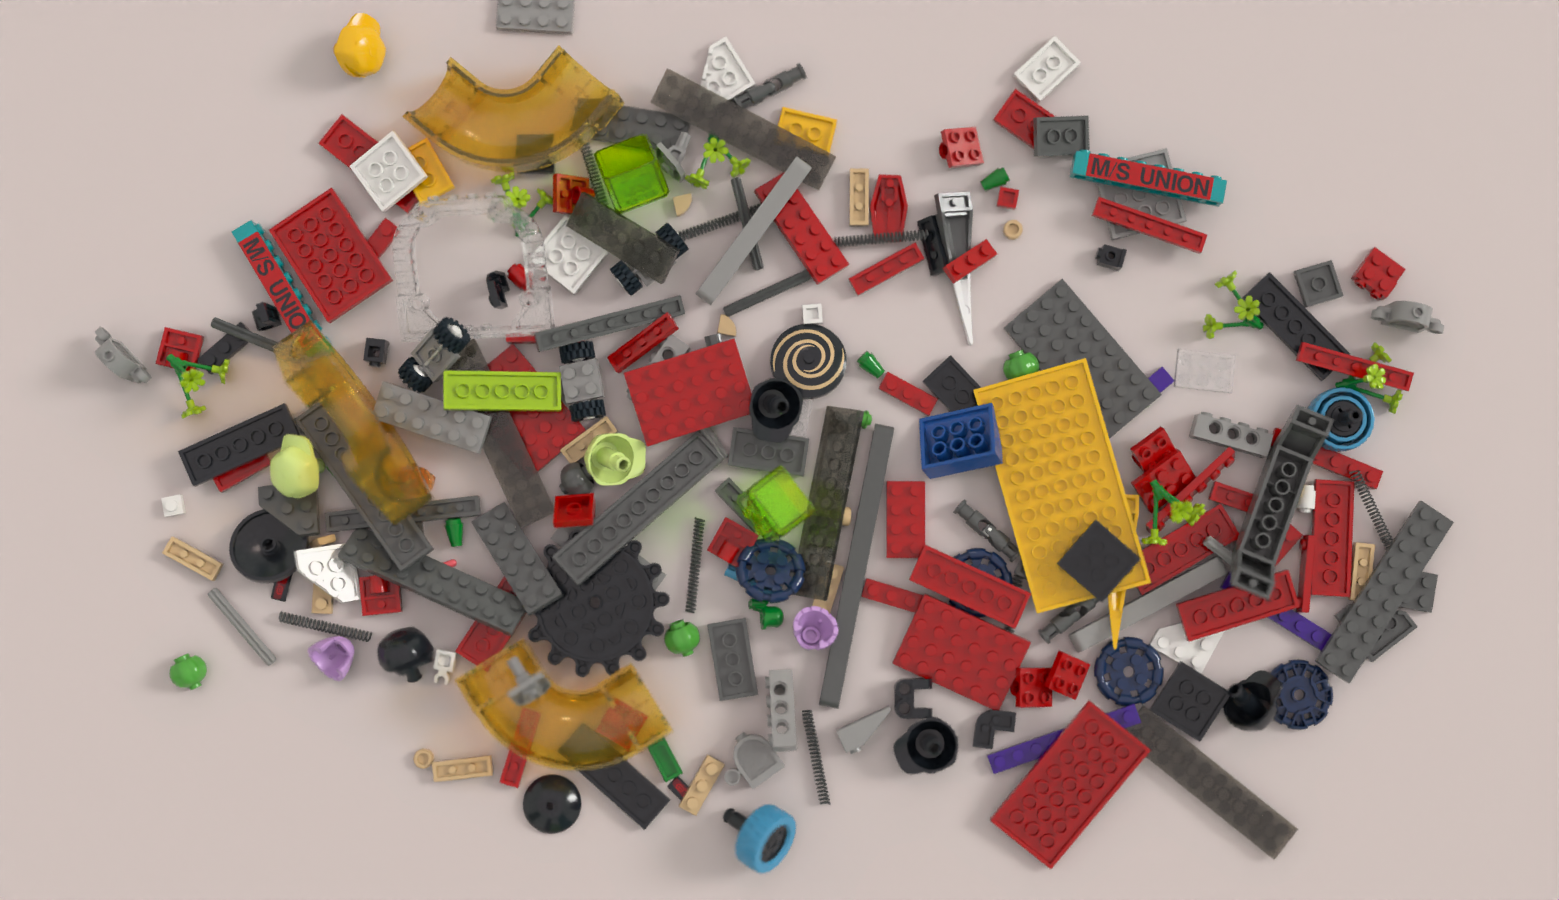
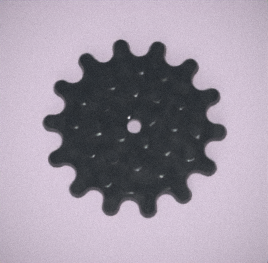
[526,530,670,677]

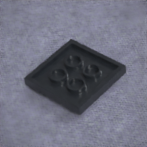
[1057,519,1141,603]
[1149,661,1230,742]

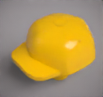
[333,13,386,78]

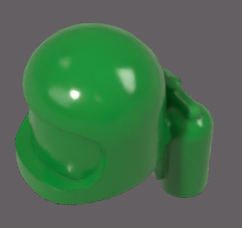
[748,599,784,630]

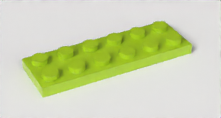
[443,370,561,412]

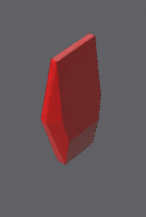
[870,174,908,242]

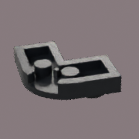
[486,271,510,309]
[972,710,1016,749]

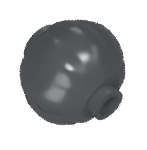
[559,462,594,495]

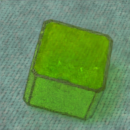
[594,134,670,214]
[737,465,816,542]

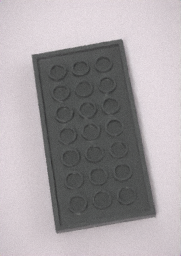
[1004,279,1162,439]

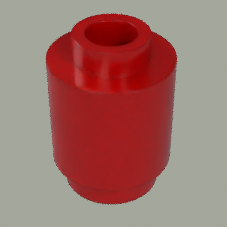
[507,264,536,292]

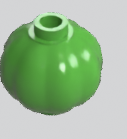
[1003,349,1039,380]
[664,619,700,657]
[169,653,207,690]

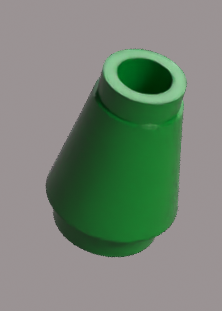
[980,167,1010,191]
[857,351,885,378]
[444,518,463,547]

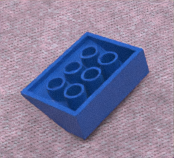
[919,403,1003,479]

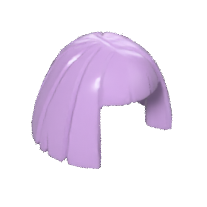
[793,606,838,650]
[308,636,354,681]

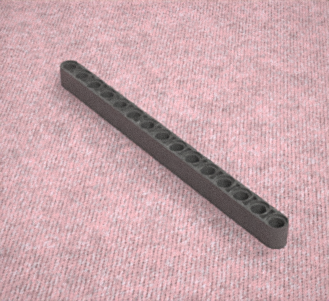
[819,423,894,709]

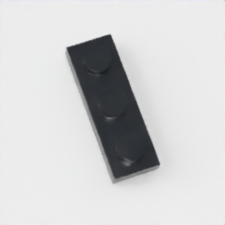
[917,215,948,276]
[197,322,250,374]

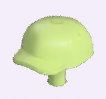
[584,433,646,486]
[270,434,325,498]

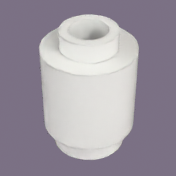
[1296,485,1316,513]

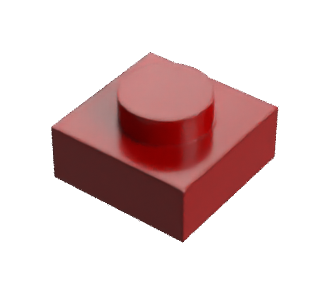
[996,187,1019,210]

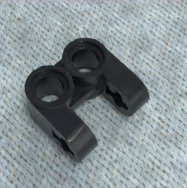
[894,678,932,719]

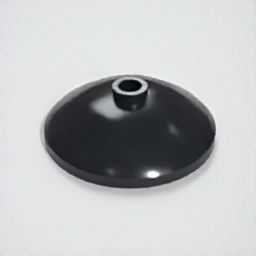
[523,774,582,834]

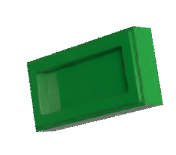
[648,739,683,782]

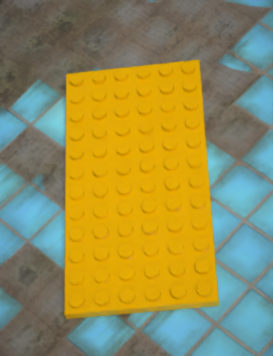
[973,358,1151,614]

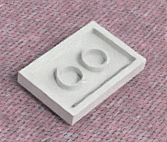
[1013,36,1081,102]

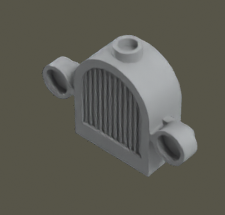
[1371,301,1444,334]
[95,326,152,383]
[725,732,785,789]

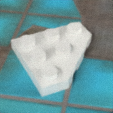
[697,37,756,115]
[294,543,361,603]
[1150,623,1224,673]

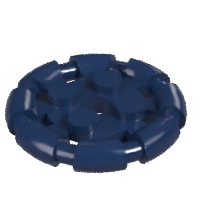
[736,538,806,603]
[949,548,1013,618]
[1094,637,1164,707]
[1270,659,1333,730]

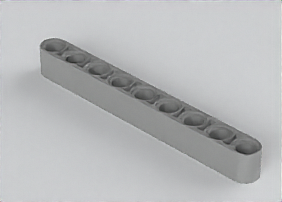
[696,156,812,305]
[1068,556,1228,652]

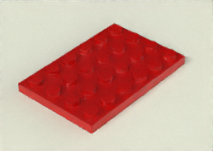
[269,187,393,323]
[624,338,752,446]
[476,344,586,480]
[892,593,1031,710]

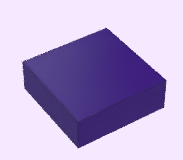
[1148,366,1175,393]

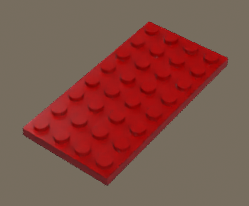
[990,700,1151,869]

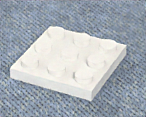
[350,131,428,212]
[529,215,610,295]

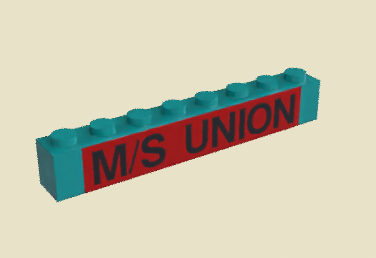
[1069,149,1227,207]
[232,220,333,363]

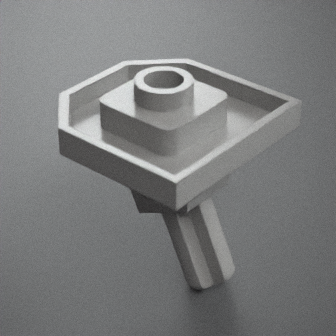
[655,132,691,182]
[507,656,552,706]

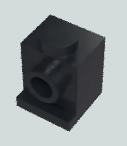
[1095,244,1127,271]
[363,338,389,367]

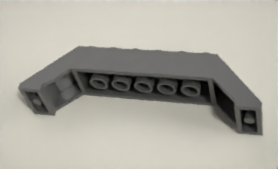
[1230,405,1334,600]

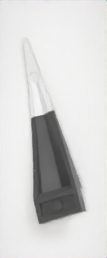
[934,192,973,346]

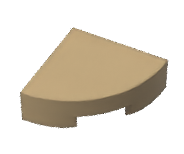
[673,193,692,217]
[717,314,736,337]
[309,534,336,548]

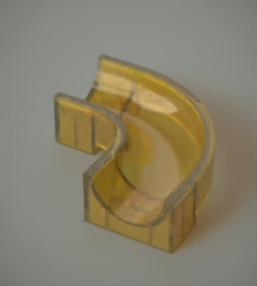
[402,45,624,172]
[272,320,433,526]
[455,638,675,771]

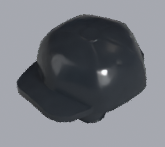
[749,378,803,443]
[377,627,434,683]
[1223,670,1283,731]
[893,717,959,774]

